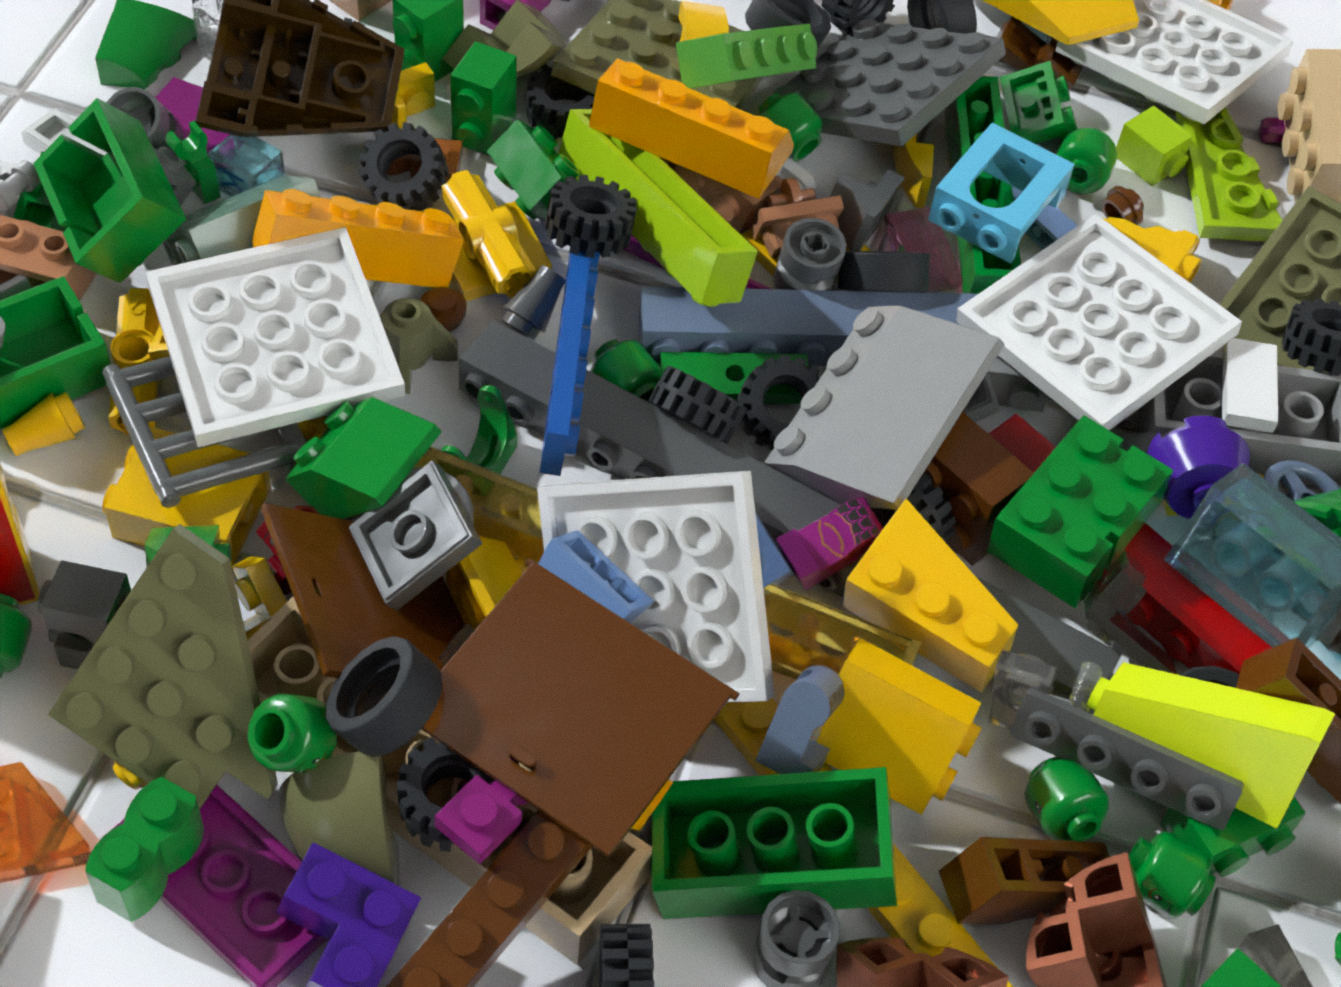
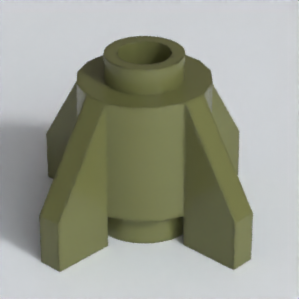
[379,298,458,394]

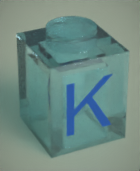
[208,135,285,197]

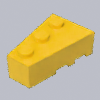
[843,499,1019,693]

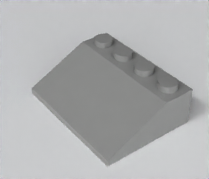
[764,306,1005,510]

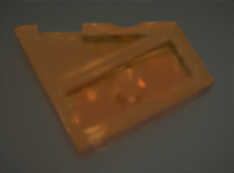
[0,762,92,883]

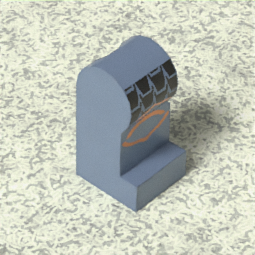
[755,665,845,774]

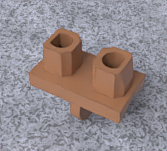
[751,178,844,259]

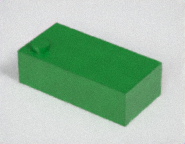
[652,767,897,919]

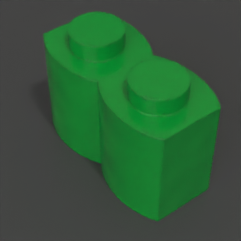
[85,776,204,922]

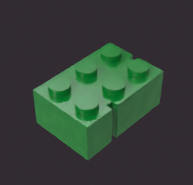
[33,98,186,284]
[0,276,111,430]
[987,415,1174,609]

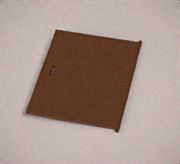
[261,503,470,678]
[421,558,740,858]

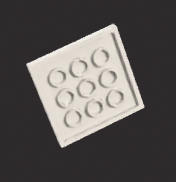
[1055,0,1293,124]
[956,214,1242,430]
[145,227,405,447]
[537,471,775,702]

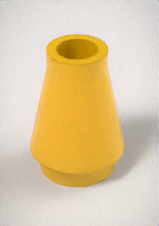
[2,392,86,456]

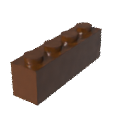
[1236,637,1341,804]

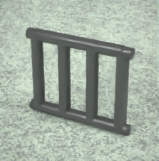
[102,356,307,508]

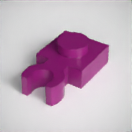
[434,757,528,865]

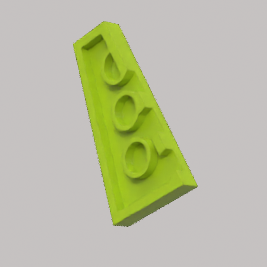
[1175,107,1283,241]

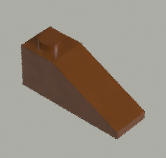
[938,837,1110,924]

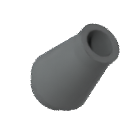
[501,265,566,341]

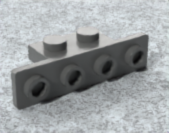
[1010,688,1244,830]

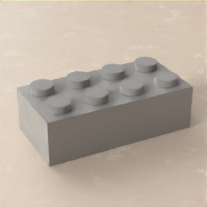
[1139,356,1341,486]

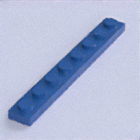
[539,250,600,476]

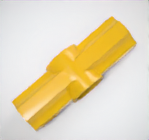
[442,170,536,299]
[109,288,163,435]

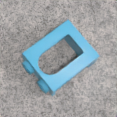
[928,123,1075,264]

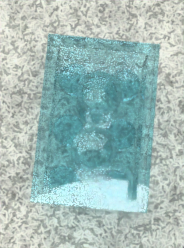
[1164,463,1341,649]

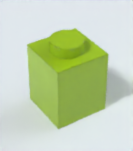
[1116,106,1193,186]

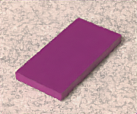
[105,785,327,987]

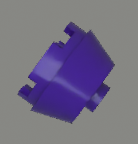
[1147,416,1250,520]

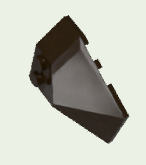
[195,0,405,137]

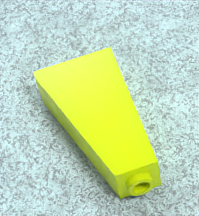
[1087,662,1335,829]

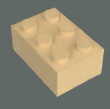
[1277,49,1341,204]

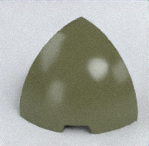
[442,0,566,77]
[279,751,400,886]

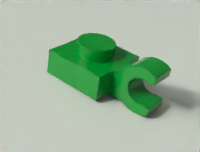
[166,121,221,204]

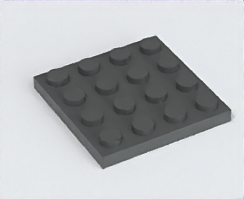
[758,19,1006,147]

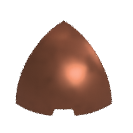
[1026,852,1167,987]
[836,938,1009,987]

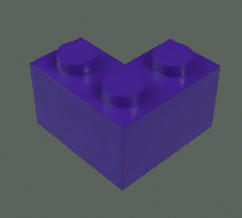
[275,842,422,987]

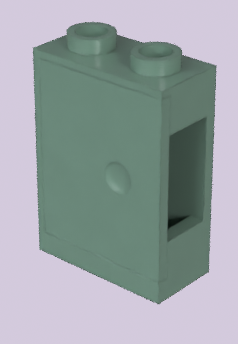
[163,175,321,265]

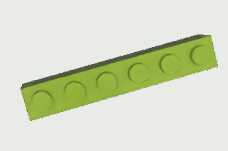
[558,109,758,307]

